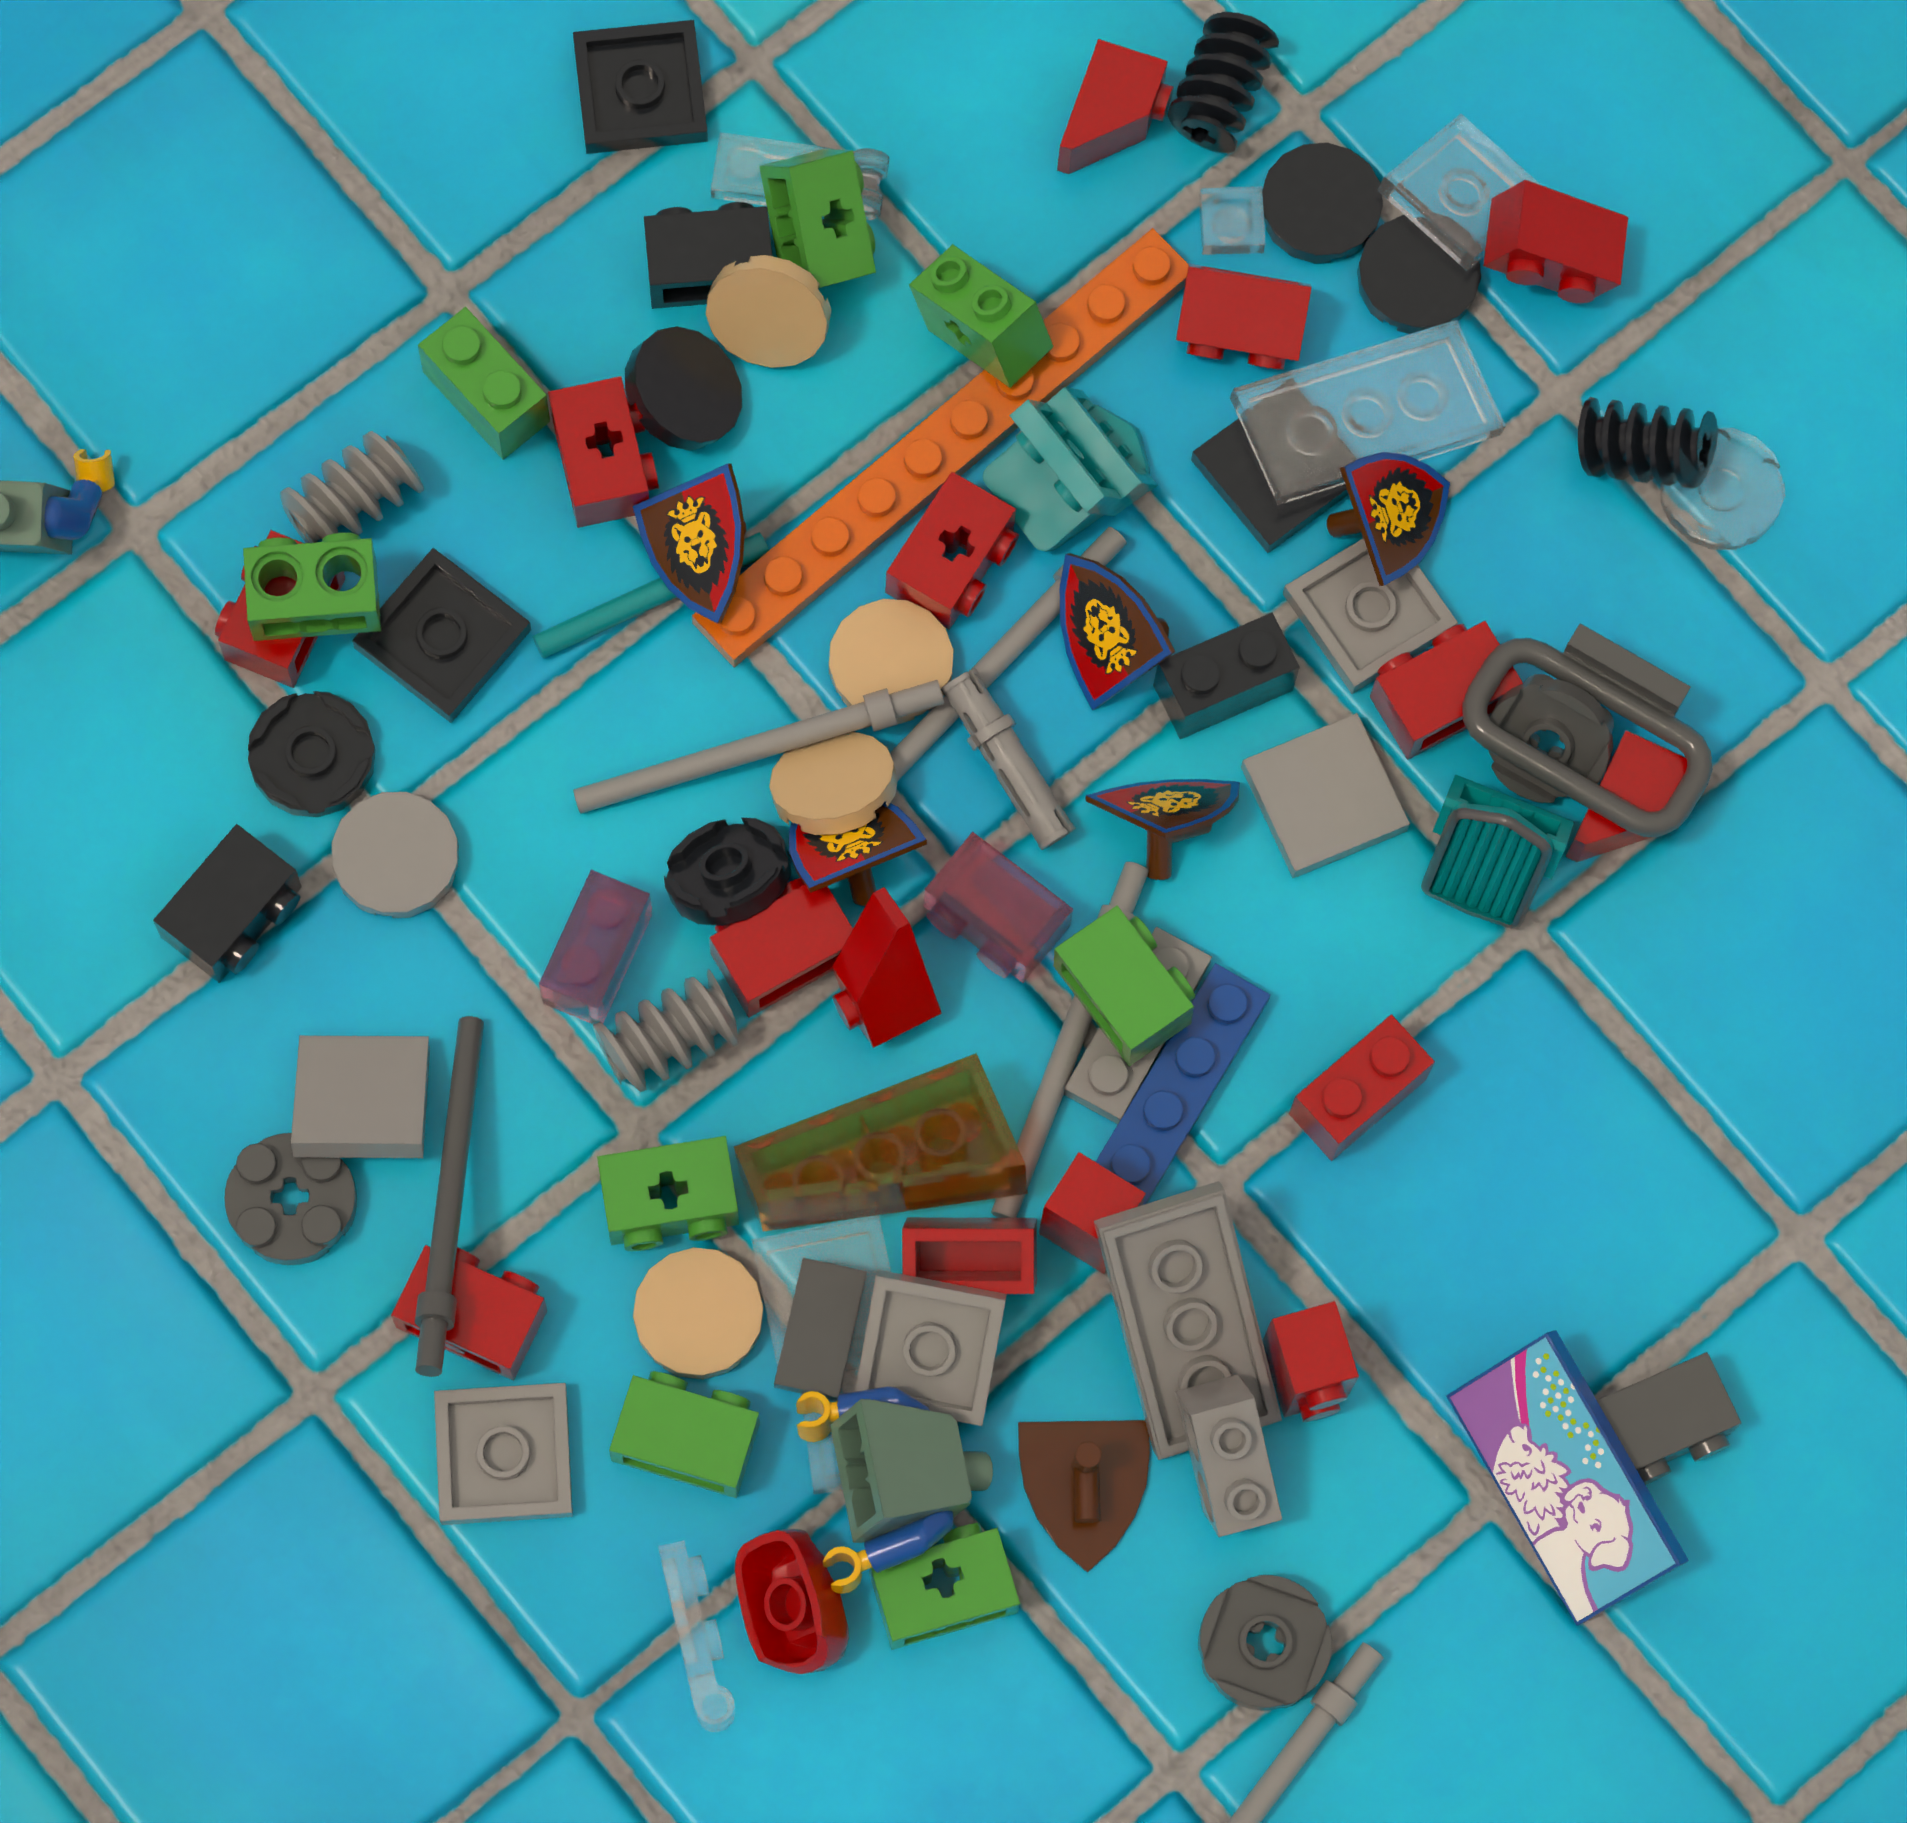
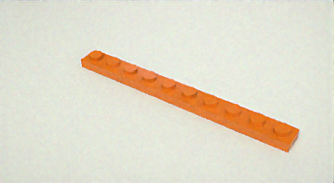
[692,228,1189,668]

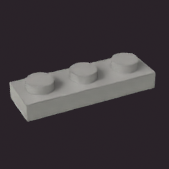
[1064,927,1212,1124]

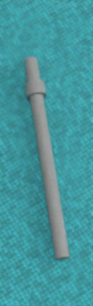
[890,527,1127,780]
[573,680,945,814]
[991,862,1149,1218]
[1227,1642,1384,1823]

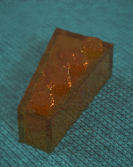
[734,1053,1028,1232]

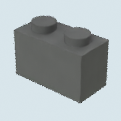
[1597,1352,1741,1485]

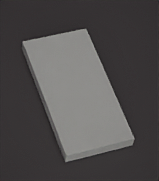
[1094,1181,1282,1460]

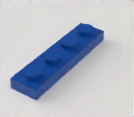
[1095,963,1271,1205]

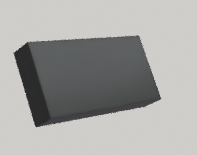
[774,1258,867,1401]

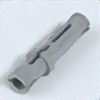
[941,668,1076,850]

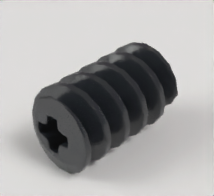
[1168,12,1279,154]
[1578,397,1718,489]

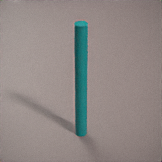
[533,532,769,659]

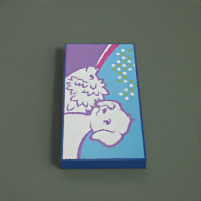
[1446,1330,1689,1626]

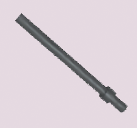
[415,1016,484,1377]

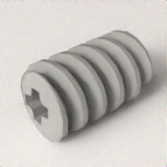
[280,431,424,543]
[593,969,739,1092]

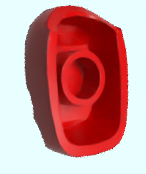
[735,1529,849,1674]

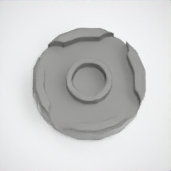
[332,792,459,918]

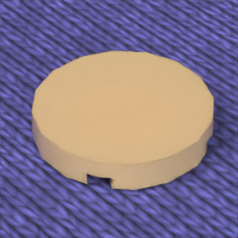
[706,255,831,368]
[829,599,954,724]
[769,731,898,835]
[633,1247,763,1380]

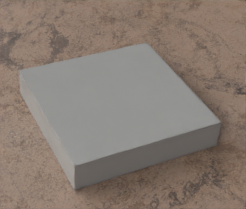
[1283,538,1458,694]
[1241,713,1410,878]
[291,1035,430,1158]
[855,1270,1007,1426]
[434,1383,573,1525]

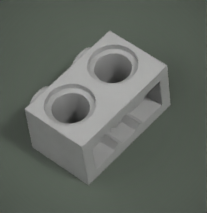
[1175,1374,1282,1537]

